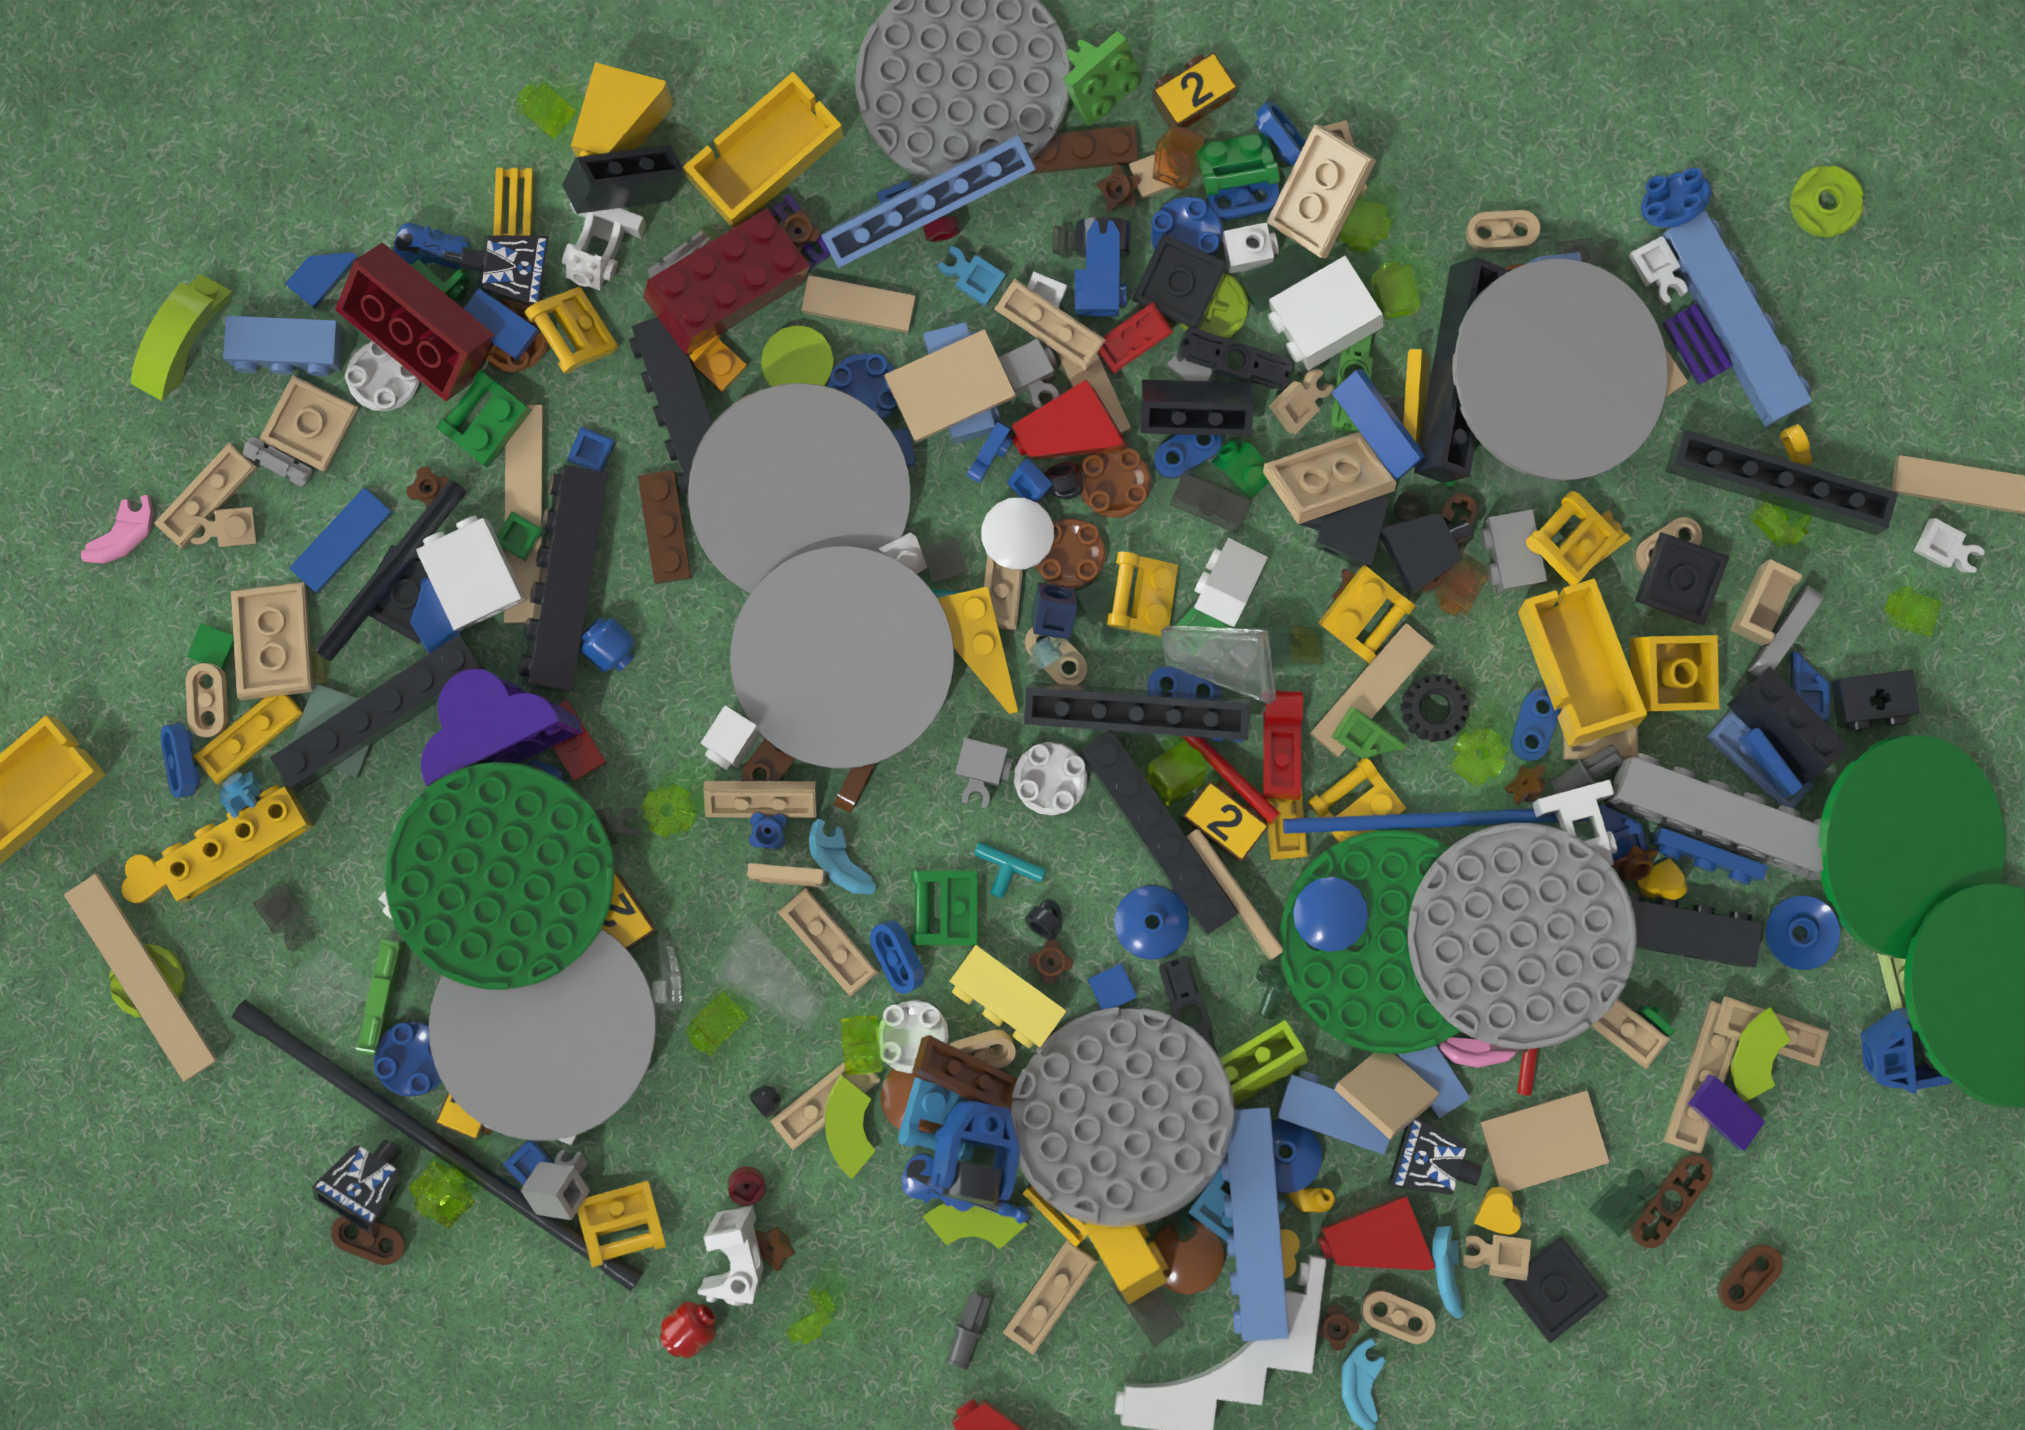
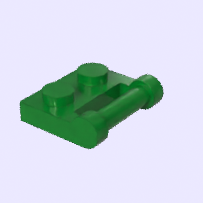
[1194,133,1279,196]
[436,369,532,468]
[911,871,978,946]

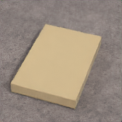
[1267,125,1376,258]
[884,329,1016,443]
[1263,432,1396,524]
[231,582,314,700]
[1479,1090,1610,1192]

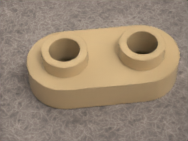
[1466,210,1540,251]
[1633,517,1702,574]
[1025,627,1087,685]
[186,663,228,737]
[949,1030,1016,1069]
[1361,1290,1435,1344]

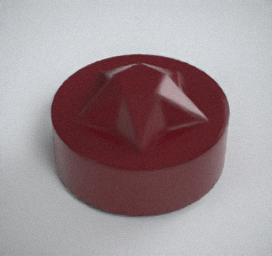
[923,215,961,242]
[727,1166,766,1206]

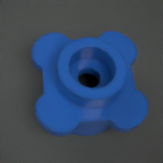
[749,812,787,849]

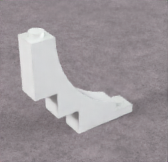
[1114,1255,1326,1430]

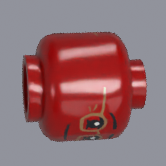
[660,1301,716,1358]

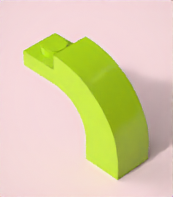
[130,274,232,401]

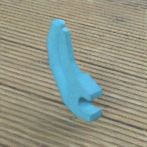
[809,819,876,895]
[1432,1226,1464,1319]
[1342,1337,1386,1430]

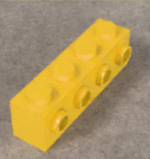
[154,785,314,903]

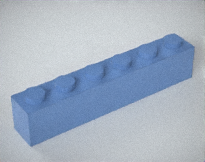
[821,133,1036,268]
[1663,210,1812,428]
[1221,1107,1289,1342]

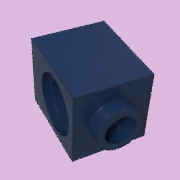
[1031,583,1077,640]

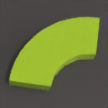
[1731,1007,1791,1102]
[824,1074,876,1179]
[922,1203,1028,1249]

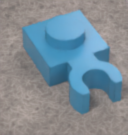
[938,246,1006,307]
[220,770,261,818]

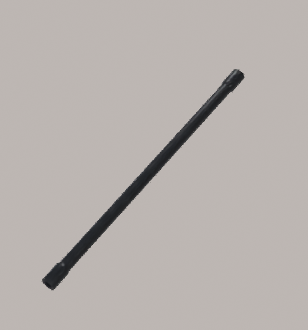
[232,1000,644,1292]

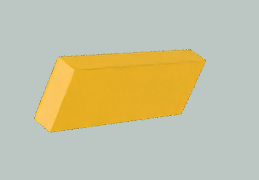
[1403,349,1431,446]
[193,695,303,785]

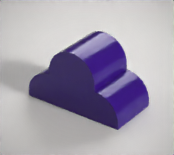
[421,669,584,786]

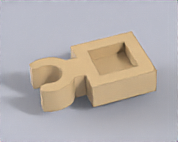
[1269,369,1334,434]
[189,507,256,547]
[1463,1235,1531,1281]

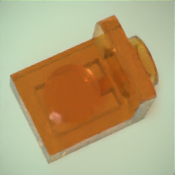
[1152,126,1205,191]
[1433,561,1488,617]

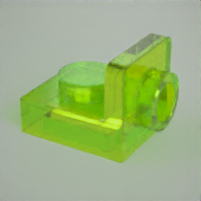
[514,82,577,139]
[1748,502,1813,548]
[1884,585,1942,638]
[685,991,749,1057]

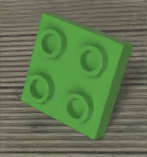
[1063,31,1143,127]

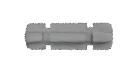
[648,231,712,278]
[243,437,313,487]

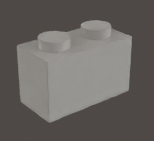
[1480,509,1547,594]

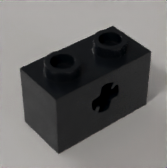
[1831,669,1920,731]

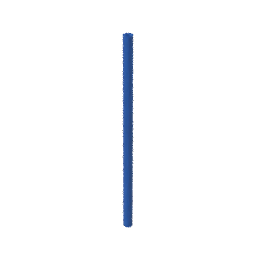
[1283,805,1613,834]

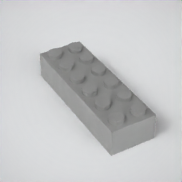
[1604,753,1823,881]

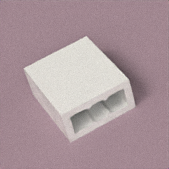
[1268,256,1384,370]
[416,516,527,632]

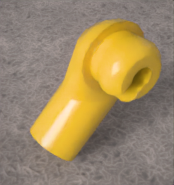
[1286,1188,1335,1213]

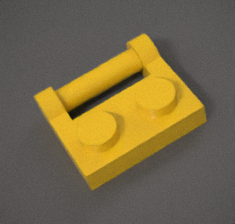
[525,286,619,374]
[1526,491,1620,585]
[1107,552,1178,637]
[1318,565,1416,664]
[1307,758,1406,843]
[577,1181,666,1268]

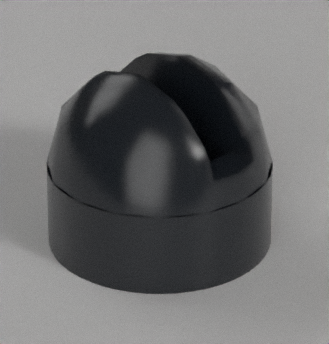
[748,1085,781,1119]

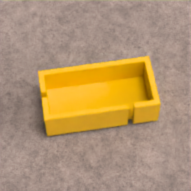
[683,72,844,229]
[1518,578,1647,748]
[0,715,106,865]

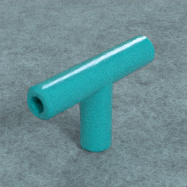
[974,842,1046,898]

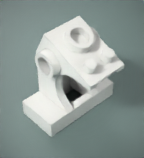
[562,203,647,290]
[1532,780,1617,866]
[697,1205,764,1306]

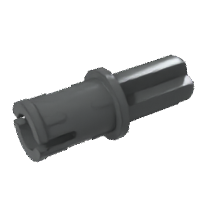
[1549,744,1623,794]
[945,1292,991,1370]

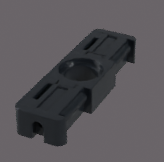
[1177,327,1293,394]
[1159,956,1219,1057]

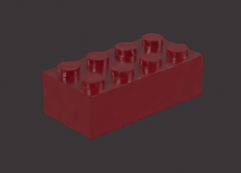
[643,208,810,355]
[335,242,495,402]

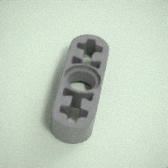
[1747,585,1824,677]

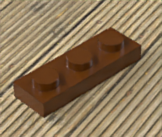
[1030,125,1138,174]
[638,470,692,585]
[912,1035,1018,1114]

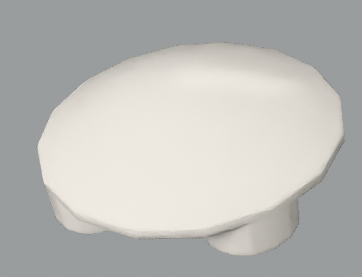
[345,341,419,411]
[981,498,1054,570]
[1014,742,1087,815]
[877,1000,949,1074]

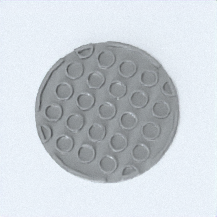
[855,0,1072,180]
[1452,259,1668,481]
[688,383,910,593]
[730,546,954,769]
[1408,823,1636,1049]
[429,929,657,1141]
[1011,1007,1234,1227]

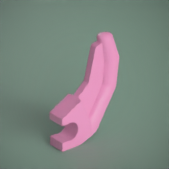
[81,495,154,564]
[1438,1037,1519,1068]

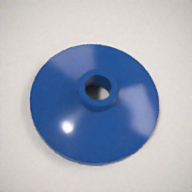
[1114,886,1188,960]
[1765,895,1840,970]
[1272,1119,1322,1194]

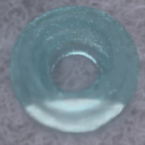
[1027,637,1063,670]

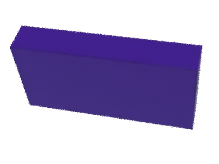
[1688,1075,1766,1151]

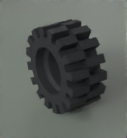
[1401,674,1471,742]

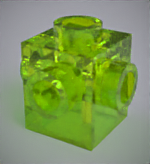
[1447,727,1508,788]
[641,783,698,839]
[408,1160,475,1229]

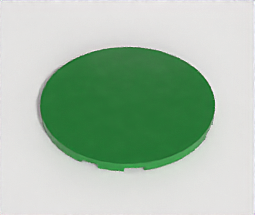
[1818,735,2005,959]
[384,762,614,990]
[1279,830,1460,1054]
[1904,883,2025,1109]

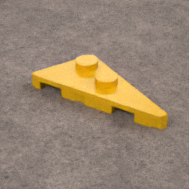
[937,586,1018,714]

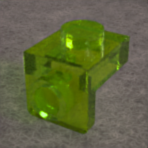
[840,1015,883,1075]
[785,1286,836,1345]

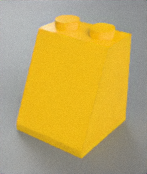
[571,62,673,157]

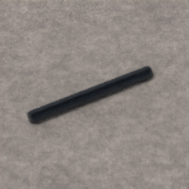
[315,480,466,661]

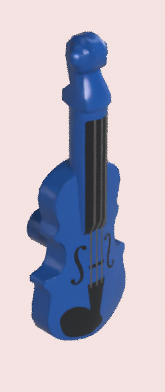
[394,223,472,270]
[902,1153,1030,1224]

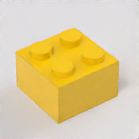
[1630,635,1719,711]
[1083,1223,1168,1304]

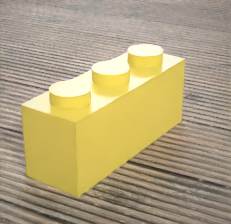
[950,945,1066,1049]

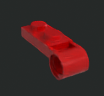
[1263,690,1303,800]

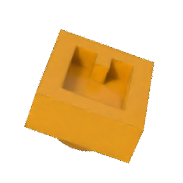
[689,335,747,393]

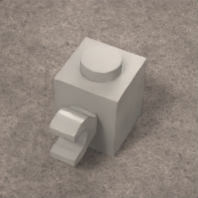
[998,338,1059,410]
[955,737,1013,810]
[521,1150,590,1220]

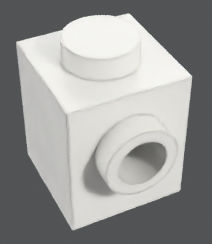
[1222,222,1278,274]

